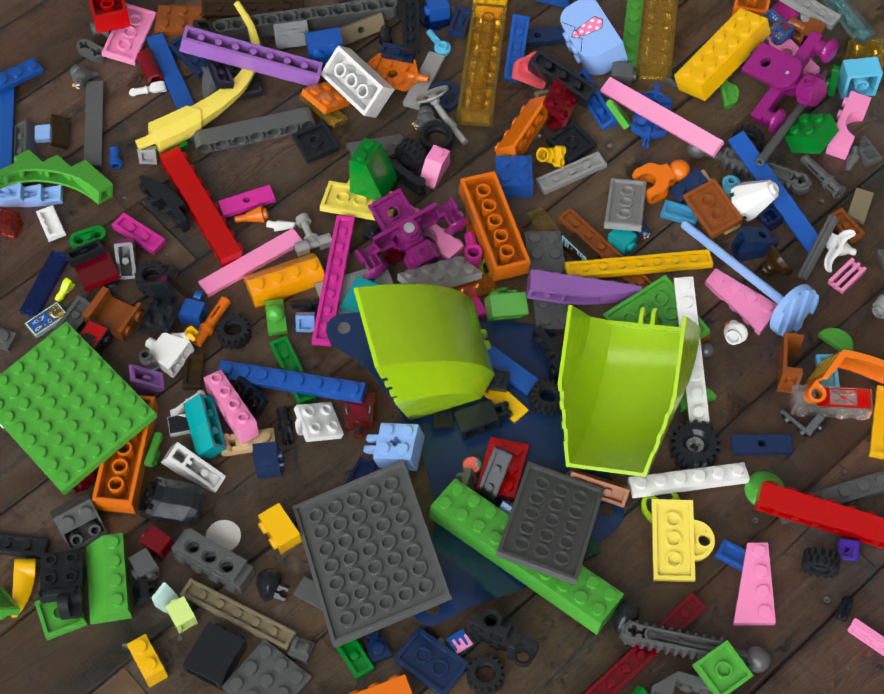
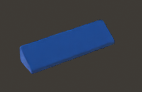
[577,69,619,130]

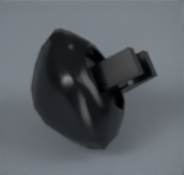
[256,568,290,602]

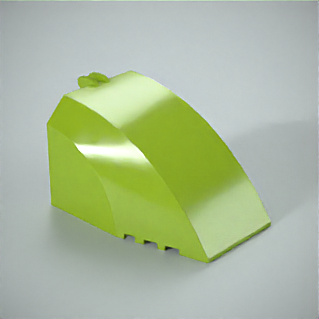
[353,282,495,420]
[558,305,701,477]

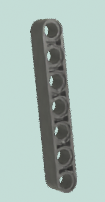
[193,107,316,154]

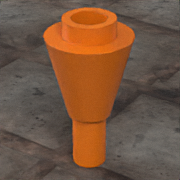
[234,205,269,223]

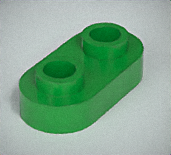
[69,225,107,249]

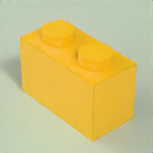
[258,503,302,554]
[127,634,168,688]

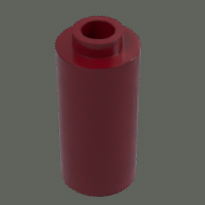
[137,49,164,85]

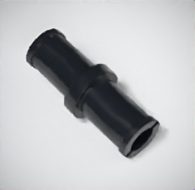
[276,406,295,446]

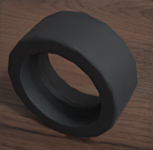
[420,121,453,153]

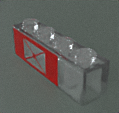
[790,385,873,420]

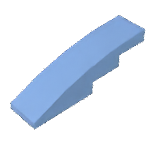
[0,183,64,207]

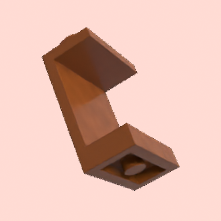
[82,286,144,342]
[776,332,804,394]

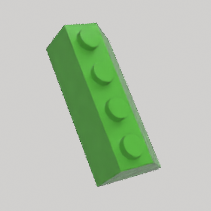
[86,533,133,625]

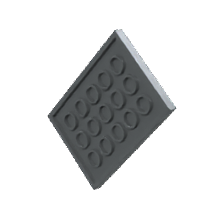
[495,461,604,585]

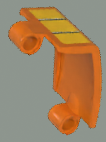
[803,350,884,404]

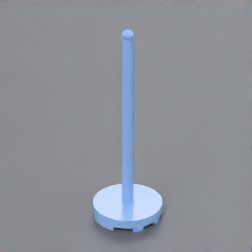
[681,221,819,337]

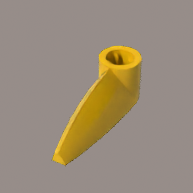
[11,559,36,618]

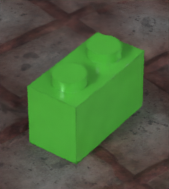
[484,290,529,321]

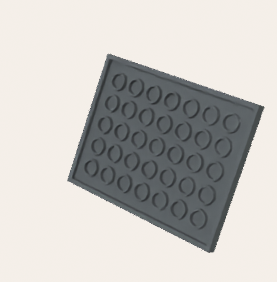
[292,460,453,648]

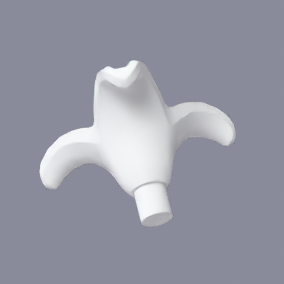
[824,229,857,273]

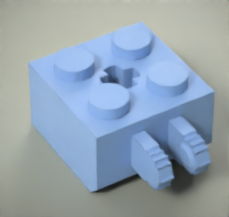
[363,423,425,471]

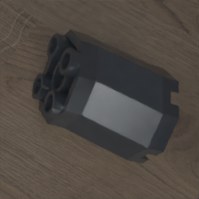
[139,476,206,527]

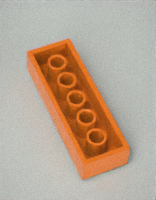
[458,171,531,282]
[92,395,159,514]

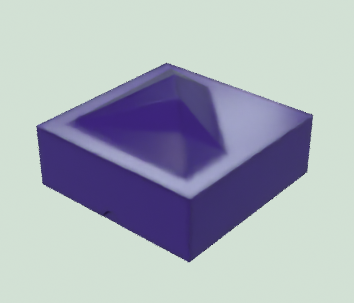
[837,538,860,561]

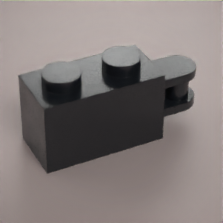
[454,400,513,441]

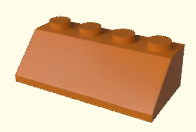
[494,95,549,156]

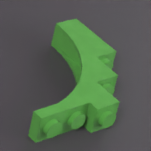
[0,150,113,205]

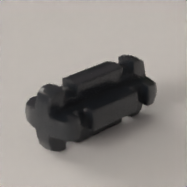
[836,596,854,622]

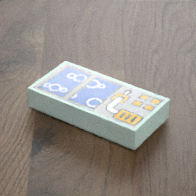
[25,302,65,338]

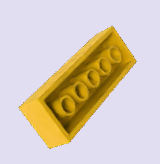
[674,8,771,101]

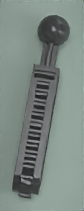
[686,143,812,195]
[619,619,771,673]

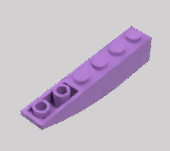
[526,269,642,305]

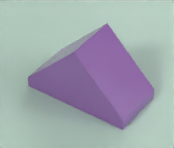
[129,364,165,395]

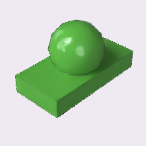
[264,299,288,336]
[0,587,20,621]

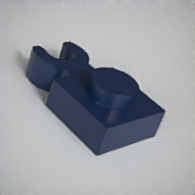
[364,630,392,665]

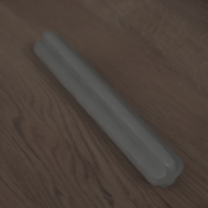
[797,214,839,281]

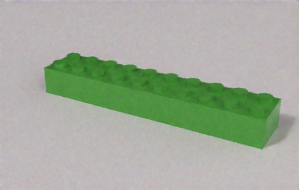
[429,478,624,635]

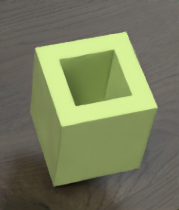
[165,596,198,634]

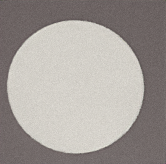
[206,520,241,551]

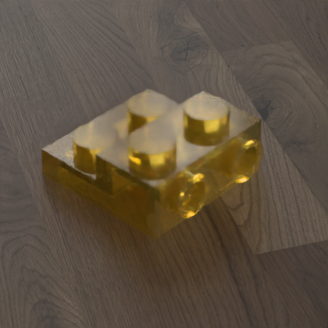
[844,39,884,69]

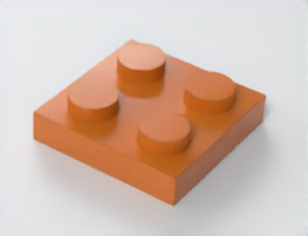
[301,81,350,114]

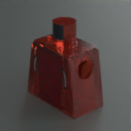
[339,392,377,439]

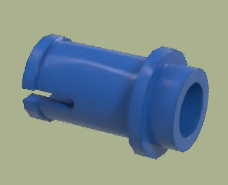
[109,146,123,170]

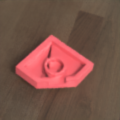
[511,51,546,90]

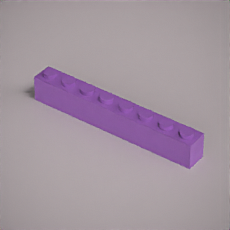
[179,25,323,87]

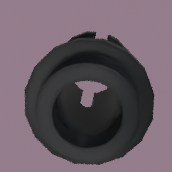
[379,25,393,46]

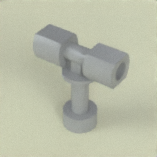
[294,213,332,257]

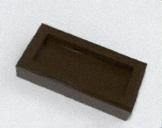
[49,114,69,150]
[182,354,205,390]

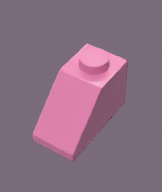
[420,145,450,190]

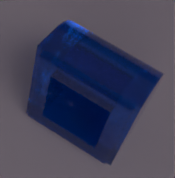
[757,205,783,231]

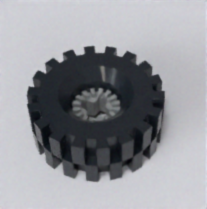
[669,419,721,470]

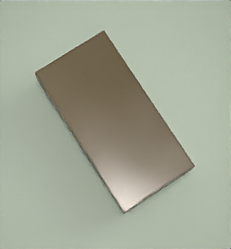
[848,187,874,225]

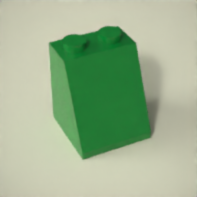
[349,137,398,201]

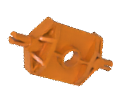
[367,53,430,92]

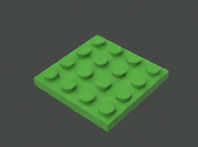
[603,274,710,340]

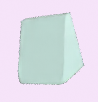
[152,582,179,613]

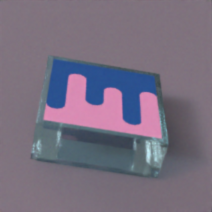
[445,628,474,656]

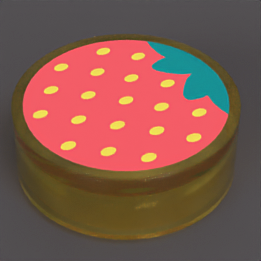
[462,456,482,476]

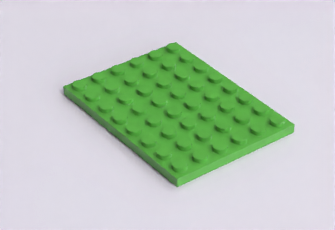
[0,321,158,495]

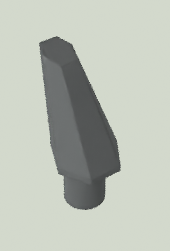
[844,146,861,171]

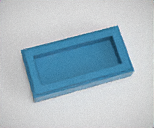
[660,199,697,227]

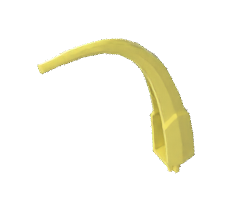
[135,1,260,153]

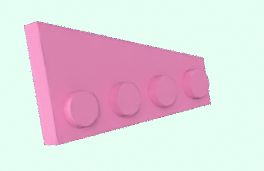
[705,268,778,336]
[733,543,776,625]

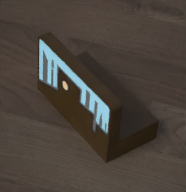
[561,233,600,261]

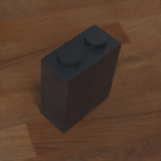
[182,622,247,690]

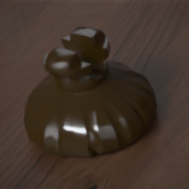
[761,245,793,276]

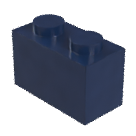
[252,441,285,479]

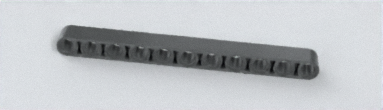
[213,0,398,40]

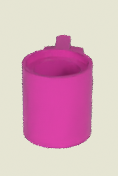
[464,231,482,268]

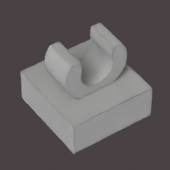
[137,145,158,165]

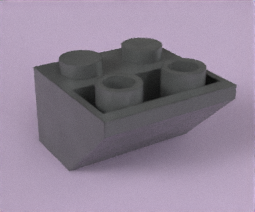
[50,493,108,550]

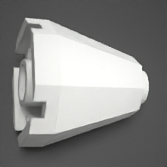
[731,180,779,221]

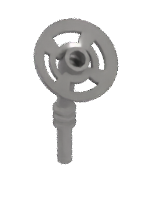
[416,85,468,145]

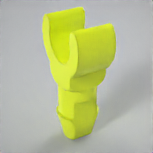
[55,278,75,302]

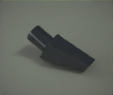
[290,298,319,310]

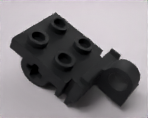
[38,549,86,620]
[467,609,539,668]

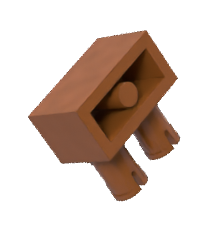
[788,16,826,48]

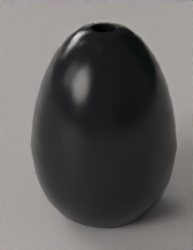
[613,600,640,634]

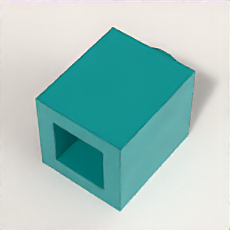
[607,229,637,256]

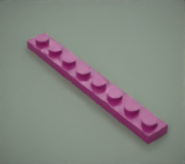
[312,215,355,347]

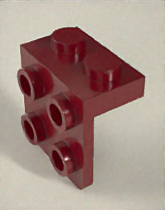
[543,78,578,130]

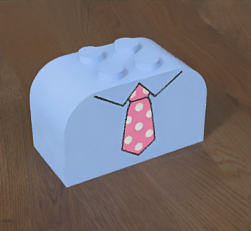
[560,0,628,75]

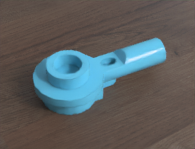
[426,29,451,57]

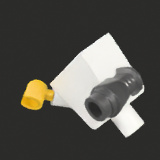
[139,326,199,378]

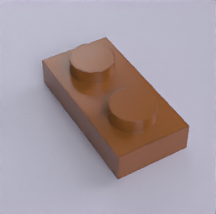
[826,208,865,245]

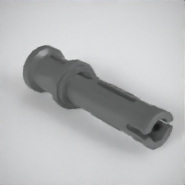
[800,154,846,199]

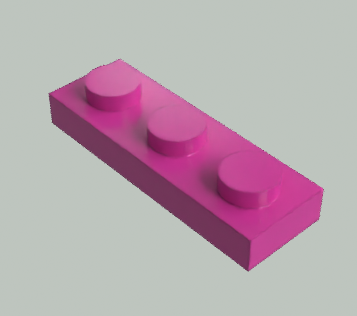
[112,213,166,255]

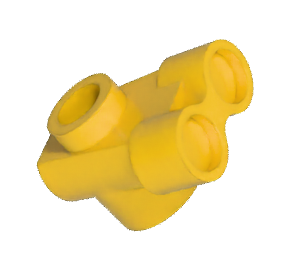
[536,145,566,168]

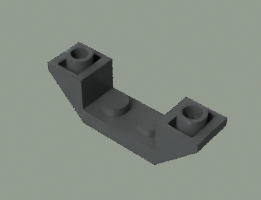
[650,671,712,694]

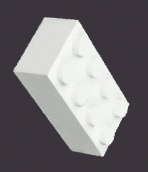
[321,46,395,118]

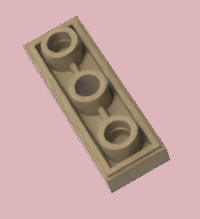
[339,12,387,46]

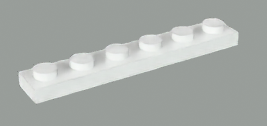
[627,462,750,498]

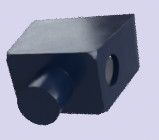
[731,226,779,262]

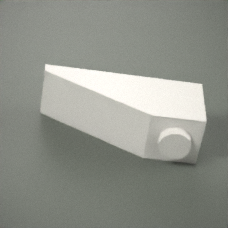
[160,442,226,493]

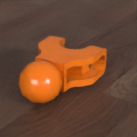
[632,159,691,204]

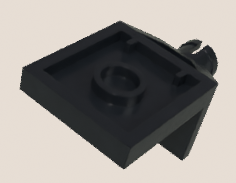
[138,265,185,334]

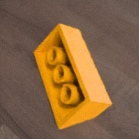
[243,253,325,308]

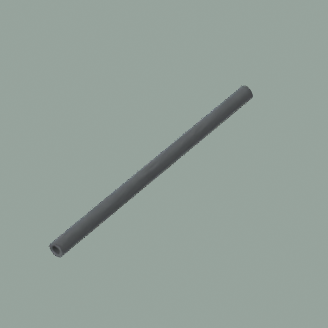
[755,69,830,166]

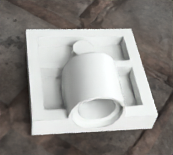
[294,402,344,442]

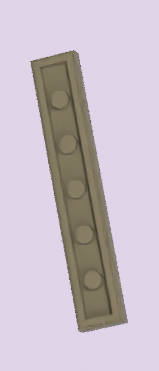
[180,578,298,652]

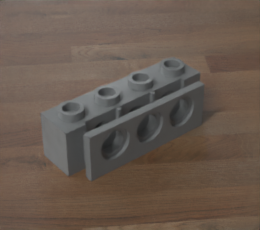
[171,528,256,595]

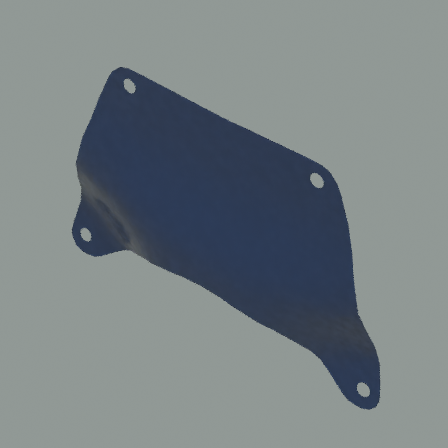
[326,312,624,626]

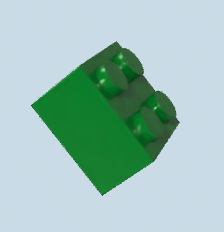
[784,113,839,154]

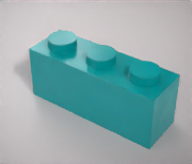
[183,394,227,459]

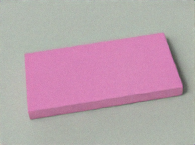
[102,3,157,66]

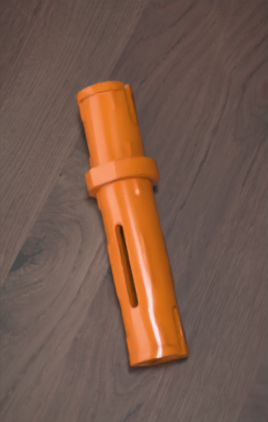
[192,297,231,347]

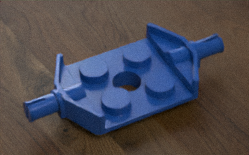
[631,83,672,148]

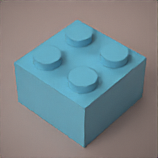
[837,57,883,99]

